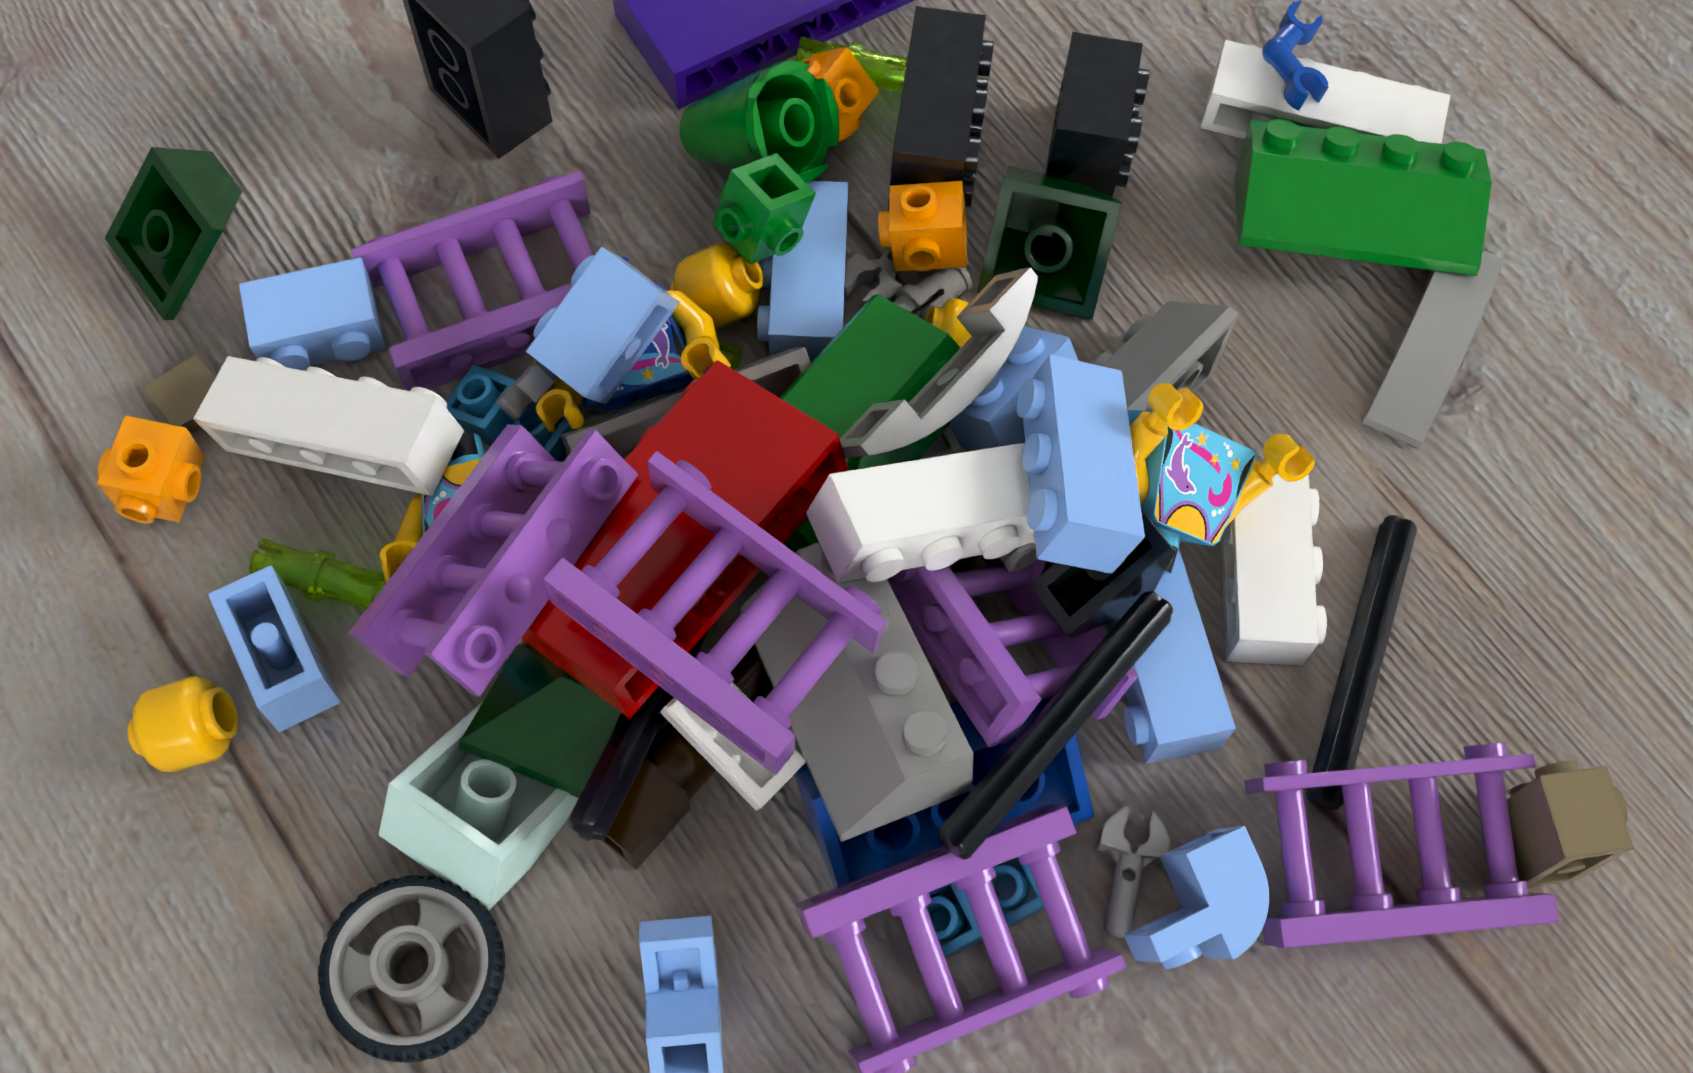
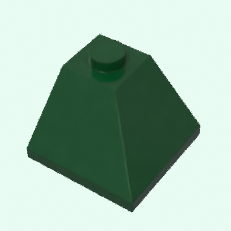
[105,147,242,320]
[977,166,1122,320]
[459,644,622,798]

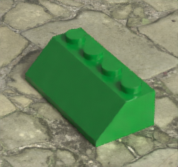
[1235,119,1492,276]
[780,294,960,553]

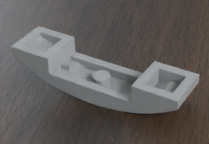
[1362,251,1503,448]
[840,267,1038,457]

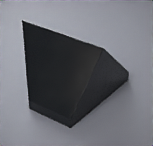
[1030,508,1176,638]

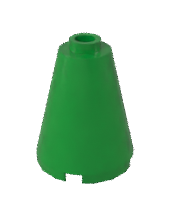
[679,61,840,183]

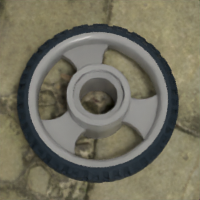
[318,875,505,1063]

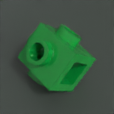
[712,153,816,265]

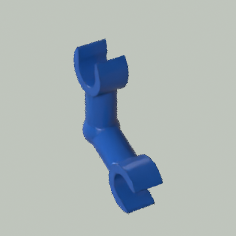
[1262,1,1329,111]

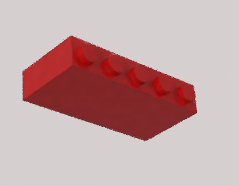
[521,360,849,719]

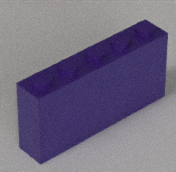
[613,0,914,110]

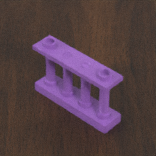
[350,171,594,391]
[349,424,638,697]
[543,451,887,776]
[887,555,1138,747]
[1244,743,1559,948]
[795,804,1127,1073]

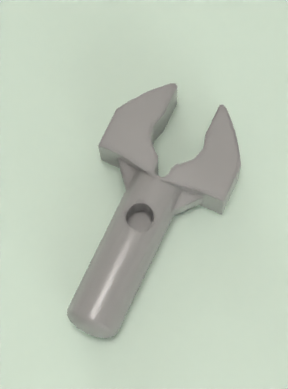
[844,247,902,307]
[495,358,558,420]
[1096,806,1170,938]

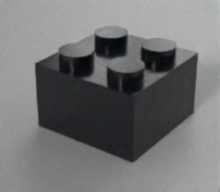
[1045,32,1150,197]

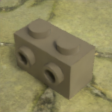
[1507,760,1634,888]

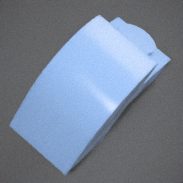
[1124,826,1269,969]
[639,915,724,1073]

